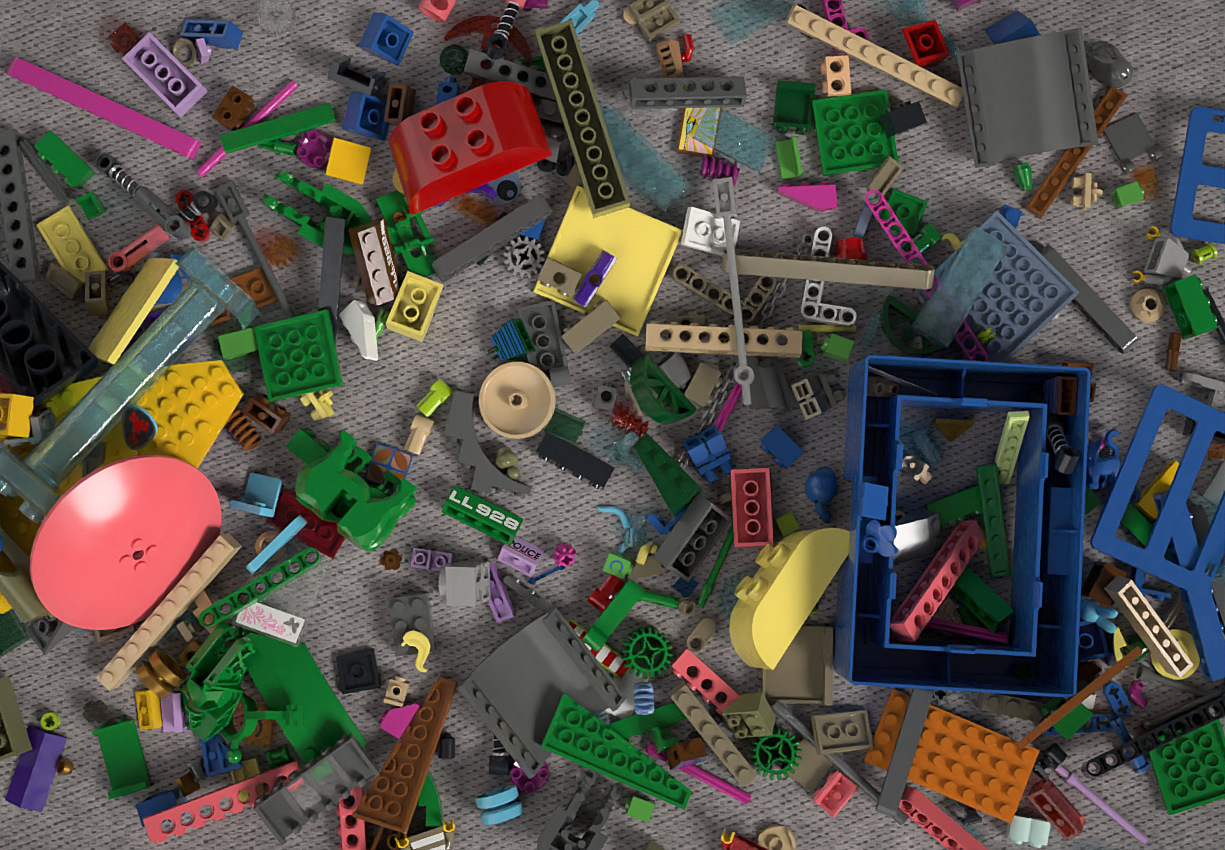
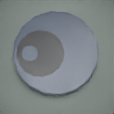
[487,172,521,206]

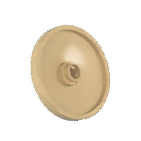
[479,362,556,439]

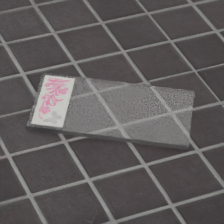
[231,525,332,647]

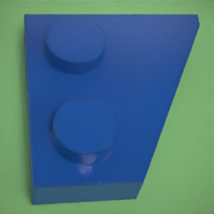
[200,734,244,777]

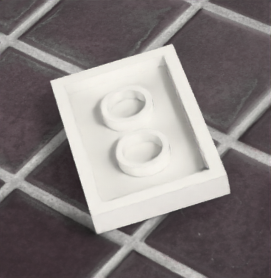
[681,207,740,257]

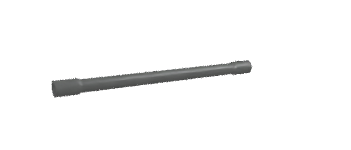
[770,699,908,826]

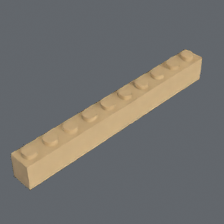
[784,5,963,108]
[96,533,242,691]

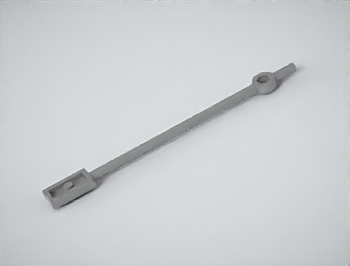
[713,177,755,405]

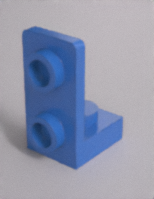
[646,506,688,535]
[1130,567,1171,601]

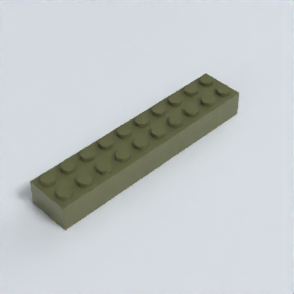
[535,20,630,219]

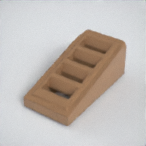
[656,39,684,78]

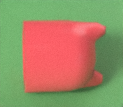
[418,0,457,23]

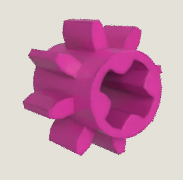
[552,543,577,567]

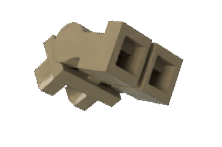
[791,373,844,420]

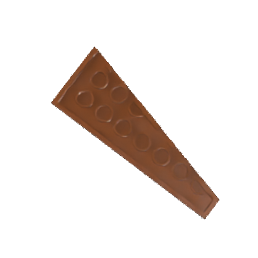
[352,677,458,834]

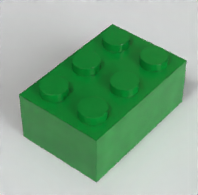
[1162,274,1218,340]

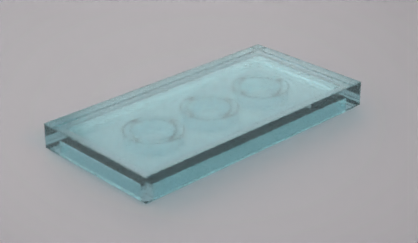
[712,0,795,46]
[692,107,777,173]

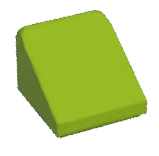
[774,511,800,537]

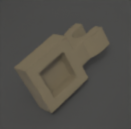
[176,621,204,642]

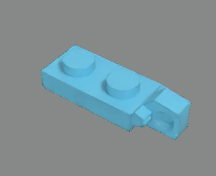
[560,0,600,34]

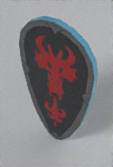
[122,404,158,450]

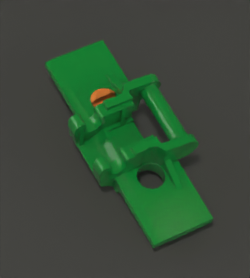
[375,190,435,278]

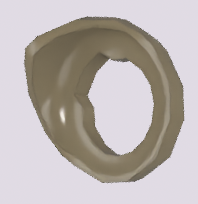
[172,38,197,66]

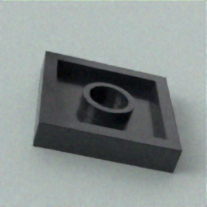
[336,649,381,695]

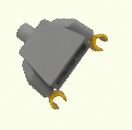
[1131,226,1192,285]

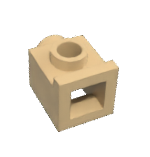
[384,676,410,707]

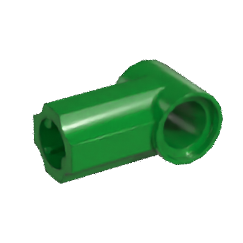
[903,222,943,259]

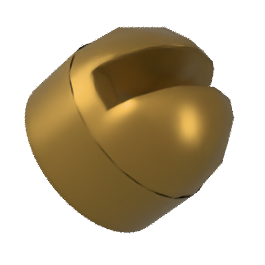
[56,759,74,775]

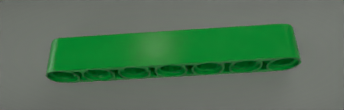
[199,548,322,628]

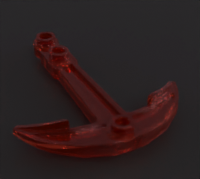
[444,15,532,91]

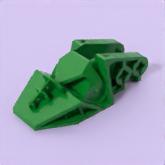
[261,169,372,254]
[180,623,256,741]

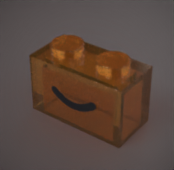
[243,705,275,748]

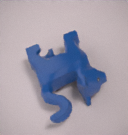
[1086,429,1121,489]

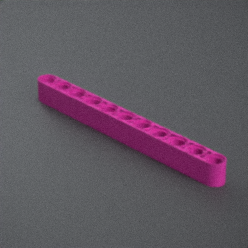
[6,56,201,160]
[865,190,989,362]

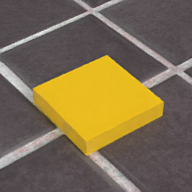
[325,138,371,185]

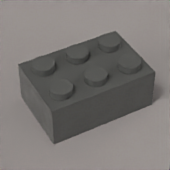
[388,593,436,657]

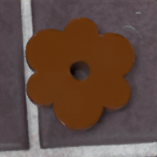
[380,549,402,570]

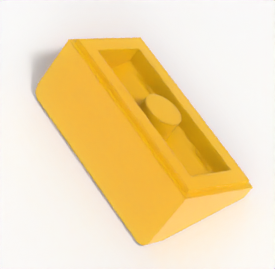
[135,689,163,730]

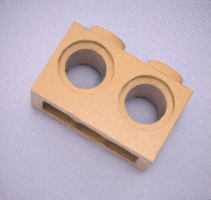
[821,55,851,98]

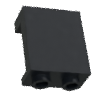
[328,55,387,96]

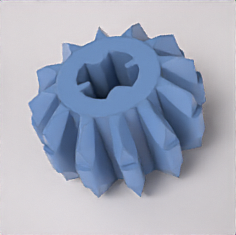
[633,682,654,715]

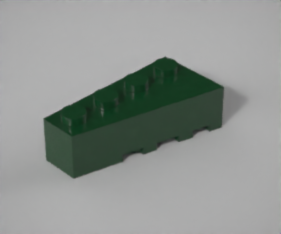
[633,433,703,517]

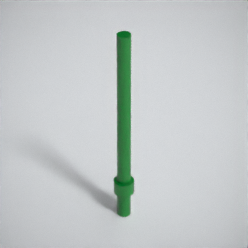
[696,523,734,608]

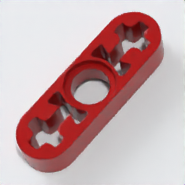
[176,190,210,242]

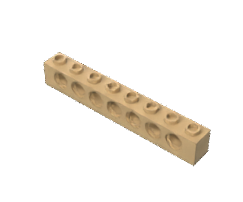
[645,321,802,358]

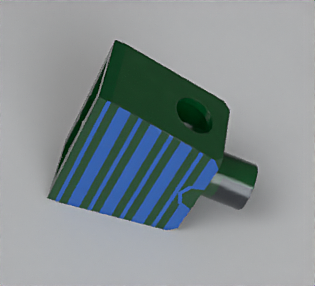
[488,319,536,361]

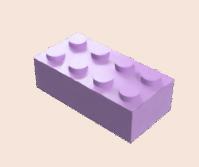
[122,32,208,117]

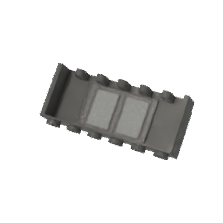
[254,732,380,845]

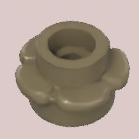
[678,597,696,615]

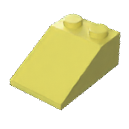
[386,271,444,342]

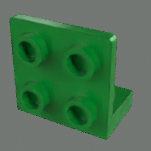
[1040,697,1093,740]

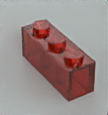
[1028,777,1086,841]

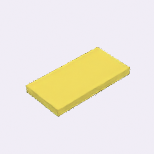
[36,205,109,286]

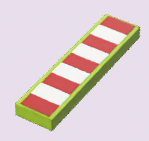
[568,618,631,680]

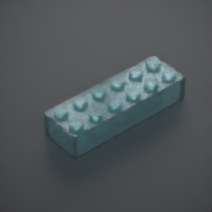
[602,104,691,215]
[911,226,1008,348]

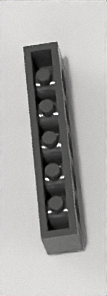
[464,48,556,102]
[629,76,747,109]

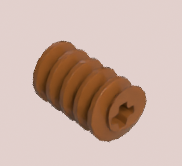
[225,408,264,452]

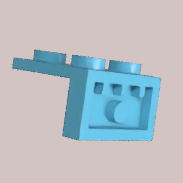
[229,473,282,517]

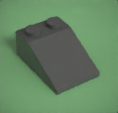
[893,509,942,564]
[23,615,75,654]

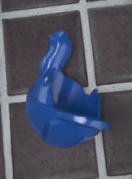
[804,467,837,522]

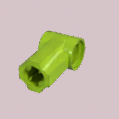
[416,378,455,417]

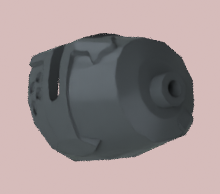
[657,352,691,390]

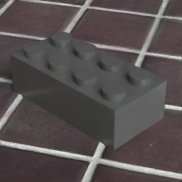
[653,494,733,582]

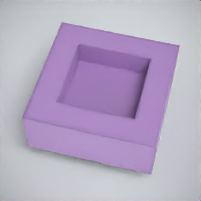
[195,38,211,64]

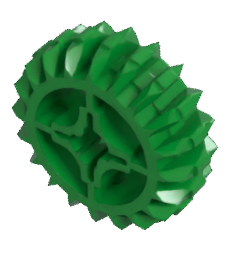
[621,627,673,679]
[750,727,802,780]

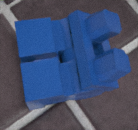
[682,425,734,484]

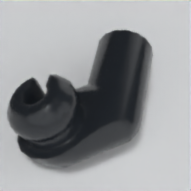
[107,272,135,288]

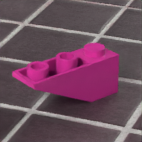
[777,182,837,211]

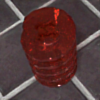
[608,404,650,441]

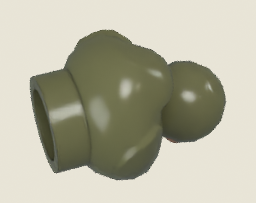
[495,447,520,480]

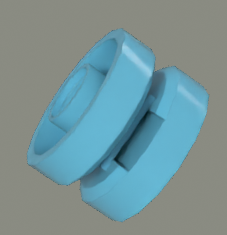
[475,785,524,825]

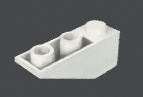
[339,300,378,361]

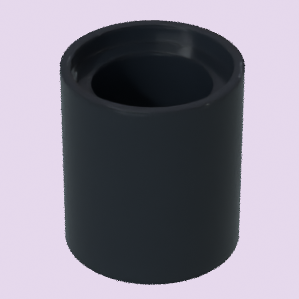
[438,737,455,759]

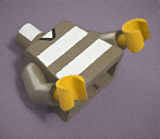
[395,818,455,850]

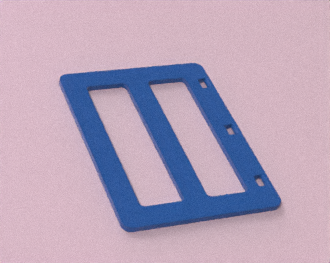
[1170,107,1225,245]
[1090,385,1225,596]

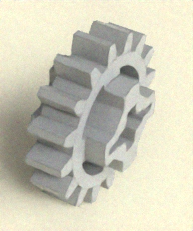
[504,237,545,279]

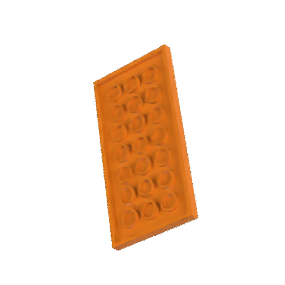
[864,689,1040,824]

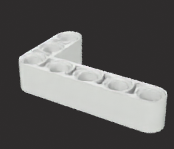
[801,227,857,327]

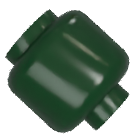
[1121,633,1151,662]

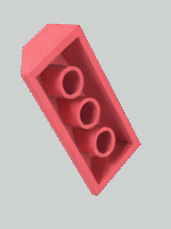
[731,468,775,547]

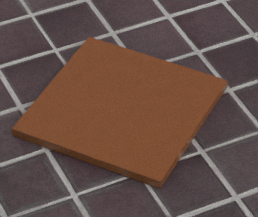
[1016,646,1143,750]

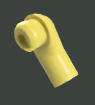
[635,542,659,565]

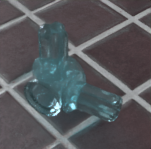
[609,432,643,471]

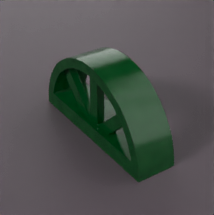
[880,294,953,355]
[630,355,697,425]

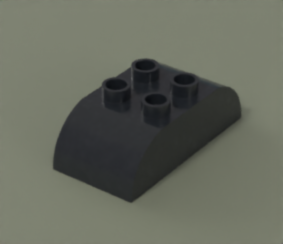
[0,262,98,412]

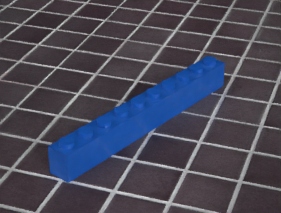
[1153,490,1225,681]

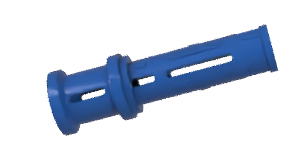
[1109,715,1150,773]

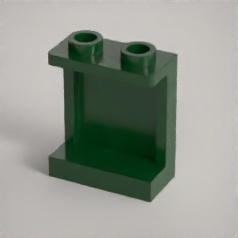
[772,80,816,135]

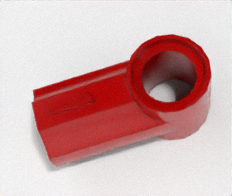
[587,574,624,613]

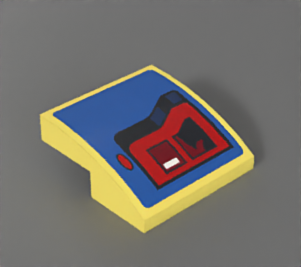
[1104,627,1127,668]

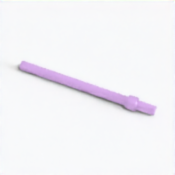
[1054,765,1149,844]

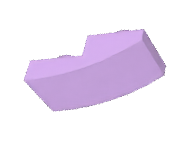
[410,548,454,571]

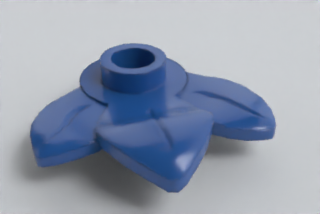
[862,519,899,557]

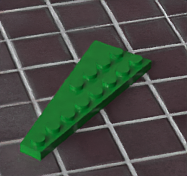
[541,693,692,810]

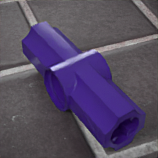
[572,250,617,307]

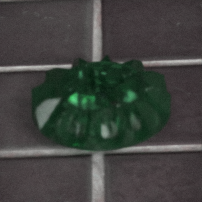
[439,44,469,75]

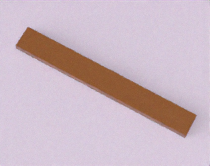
[1025,87,1128,219]

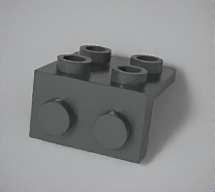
[3,407,56,446]

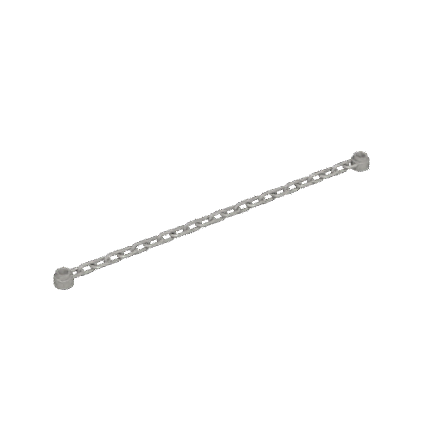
[677,232,814,468]

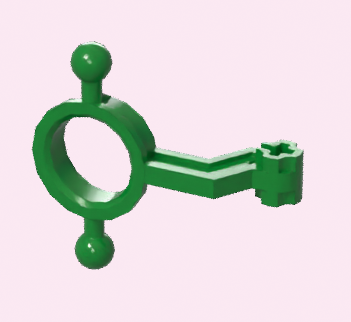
[220,674,304,764]

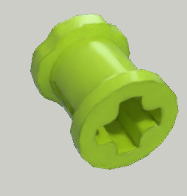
[1191,242,1217,265]

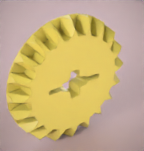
[1150,629,1200,680]

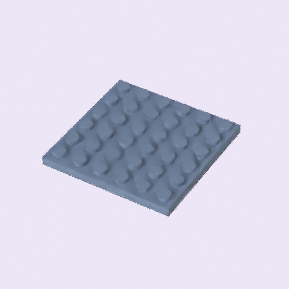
[913,210,1080,363]

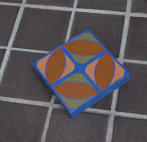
[364,443,414,490]

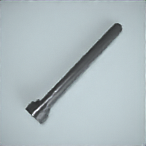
[1136,665,1216,701]

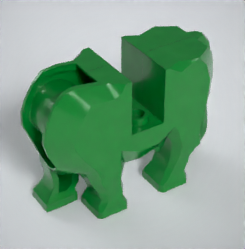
[295,429,418,552]

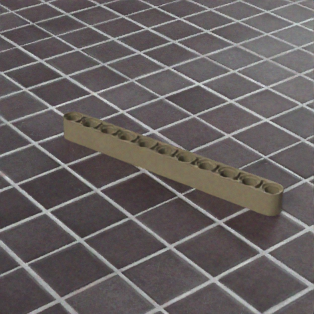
[722,250,935,289]

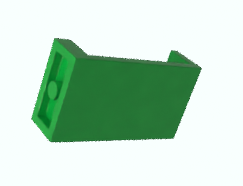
[91,717,152,800]

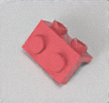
[813,770,859,818]

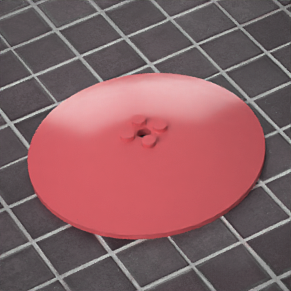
[30,455,221,630]

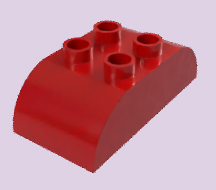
[389,81,552,215]

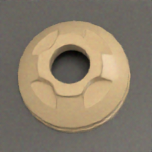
[1130,288,1165,323]

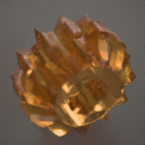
[265,235,298,268]

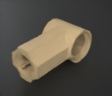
[404,414,435,455]

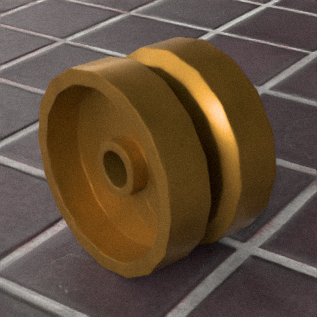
[136,649,186,699]

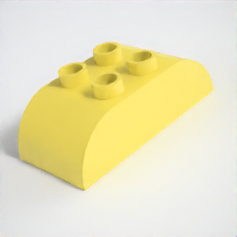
[729,528,850,670]

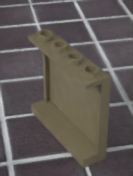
[757,626,833,705]

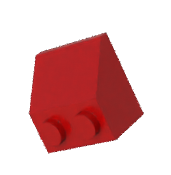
[902,20,950,68]

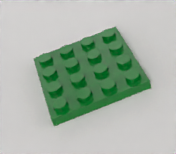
[812,90,899,176]
[254,310,344,402]
[1143,719,1225,815]

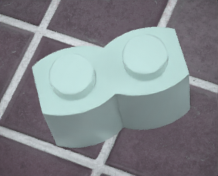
[1006,814,1051,848]

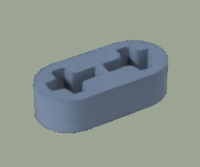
[853,202,872,238]

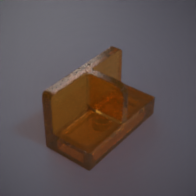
[454,194,498,228]

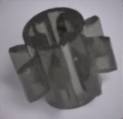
[83,699,108,724]

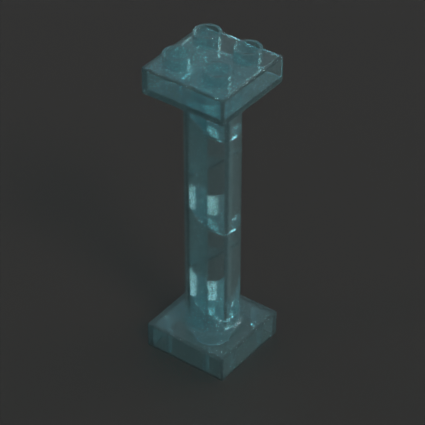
[0,246,260,524]

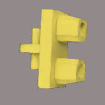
[300,390,335,421]

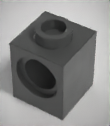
[594,382,618,412]

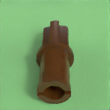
[1164,332,1182,371]

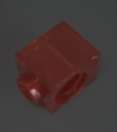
[108,22,141,55]

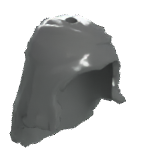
[1086,42,1133,88]

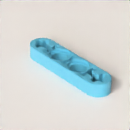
[246,515,307,575]

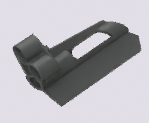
[727,320,806,416]

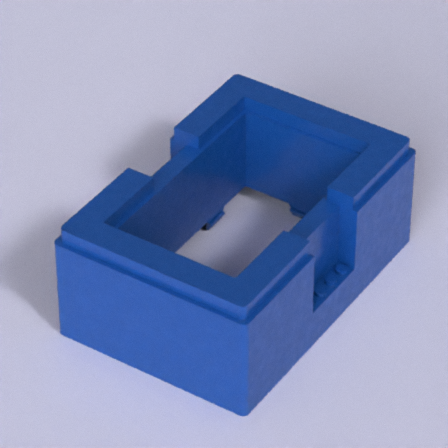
[833,355,1091,698]

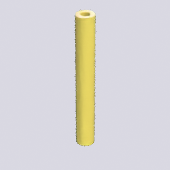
[798,324,856,332]

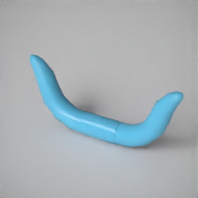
[597,506,633,553]

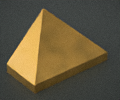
[932,419,974,442]

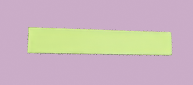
[994,411,1030,484]

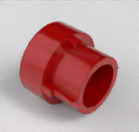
[834,238,867,260]

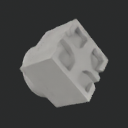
[439,561,490,607]

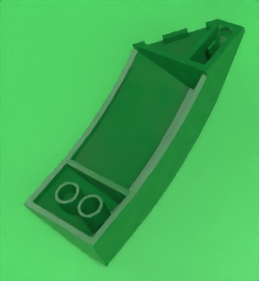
[239,632,367,782]

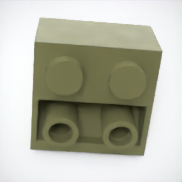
[722,692,776,738]

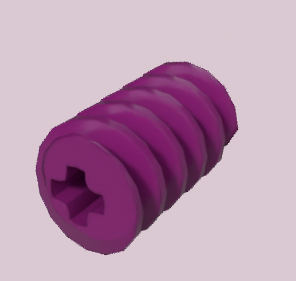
[699,154,741,187]

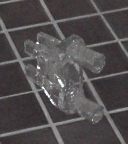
[615,66,679,122]

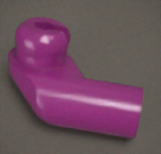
[523,0,548,12]
[1129,680,1148,709]

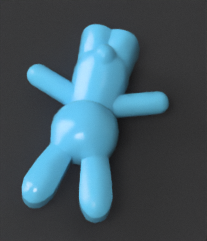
[1080,596,1118,633]

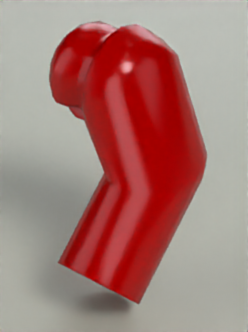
[680,34,694,63]

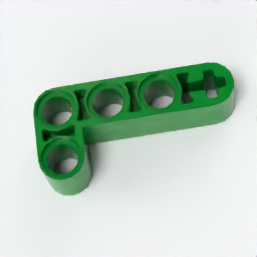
[582,578,646,652]

